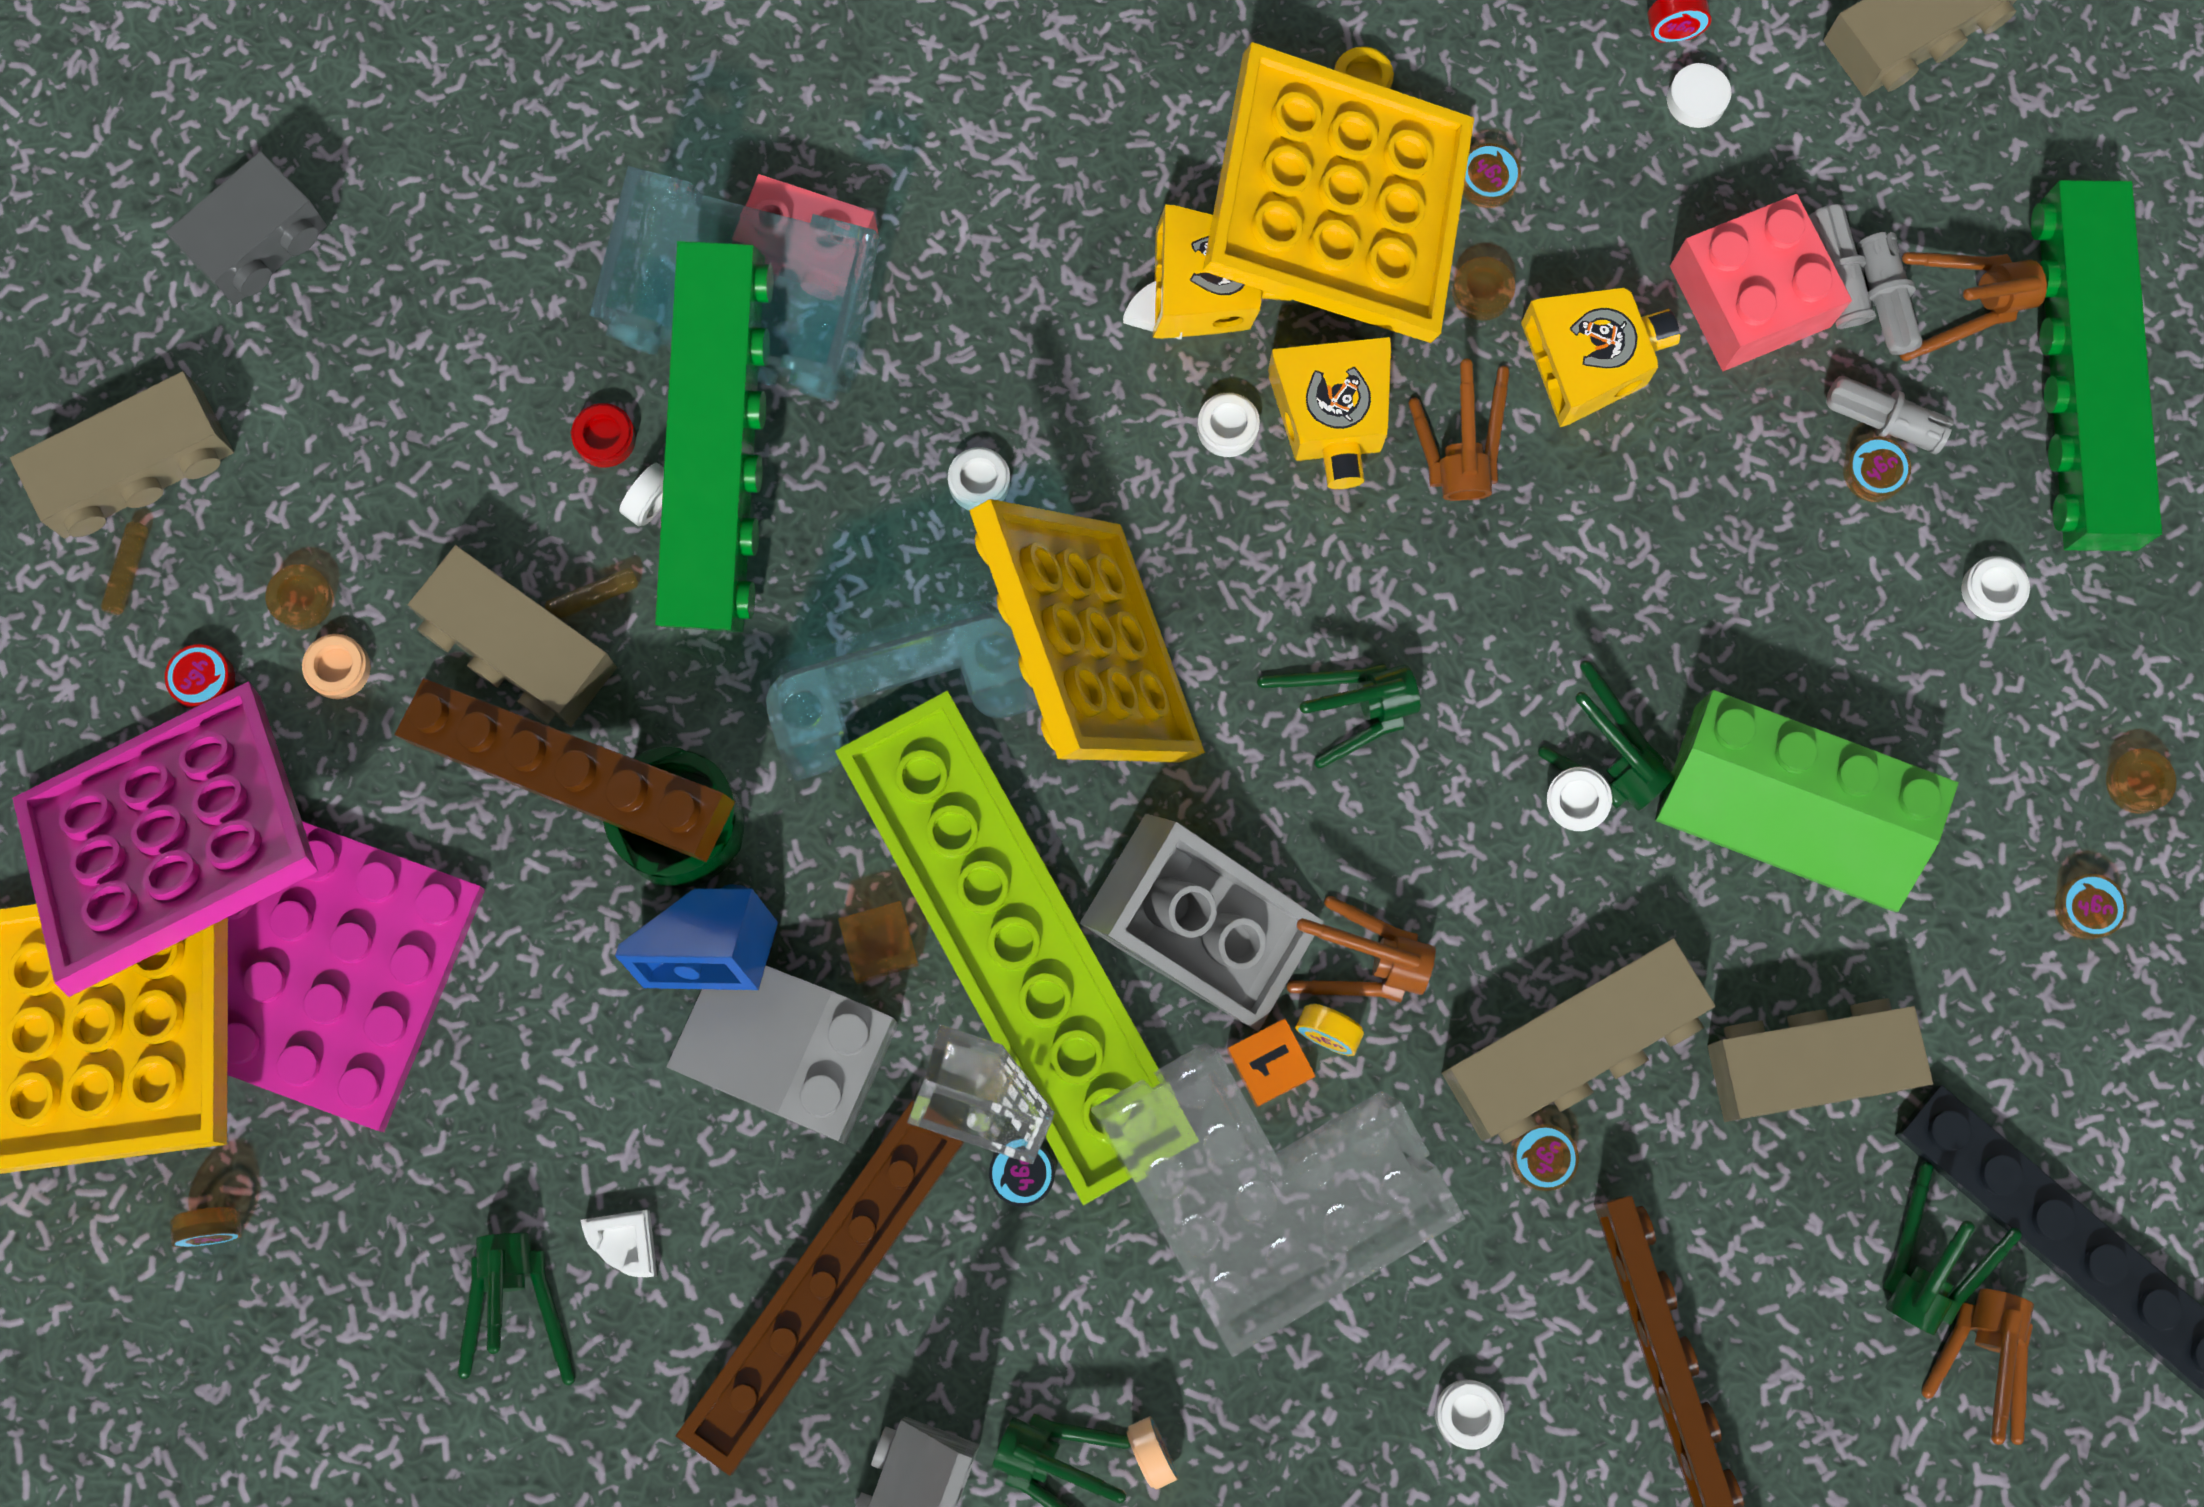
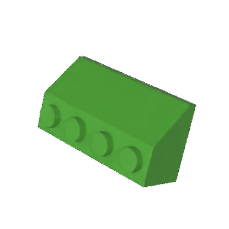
[1655,690,1959,913]

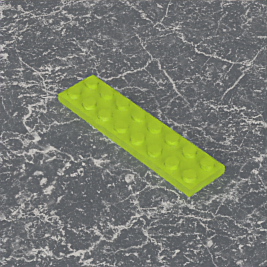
[835,690,1198,1206]

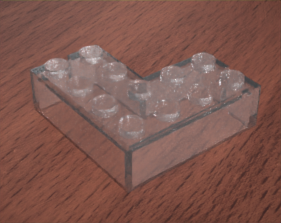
[1091,1043,1465,1357]

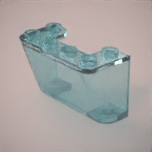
[590,166,880,402]
[766,599,1039,781]

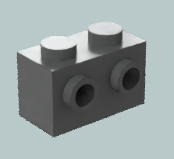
[166,151,327,306]

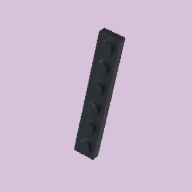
[1895,1085,2204,1399]

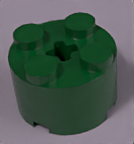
[603,747,744,888]

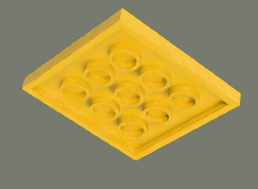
[1203,42,1474,343]
[969,499,1205,762]
[0,904,228,1174]

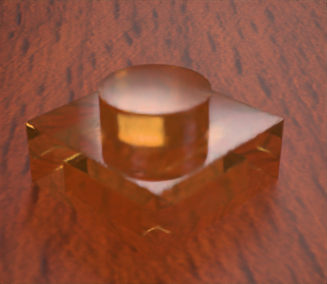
[838,901,919,984]

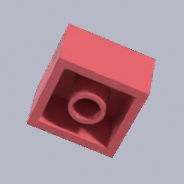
[1670,194,1852,371]

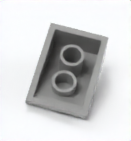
[1079,814,1323,1032]
[667,966,898,1145]
[855,1417,980,1507]

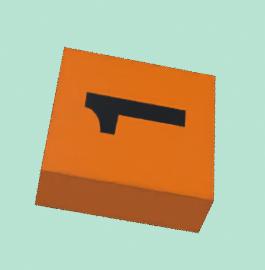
[1227,1019,1316,1108]

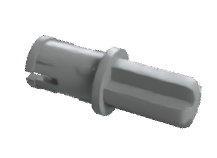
[1809,204,1876,329]
[1856,232,1922,355]
[1826,376,1954,455]

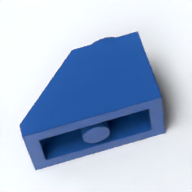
[615,884,778,990]

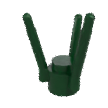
[1538,660,1675,811]
[1257,663,1421,769]
[1882,1162,2022,1336]
[458,1233,575,1386]
[992,1413,1131,1507]

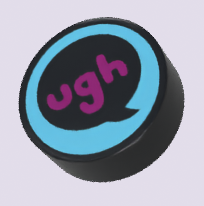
[989,1140,1055,1207]

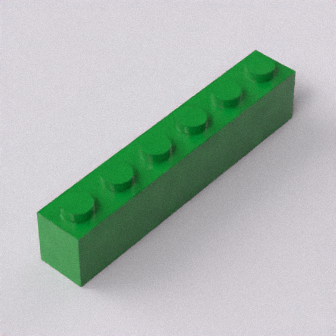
[2031,180,2162,551]
[655,241,774,632]

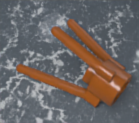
[1900,252,2047,361]
[1408,358,1510,501]
[1286,896,1436,1003]
[1922,1289,2034,1445]

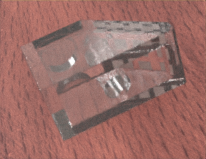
[907,1024,1054,1164]

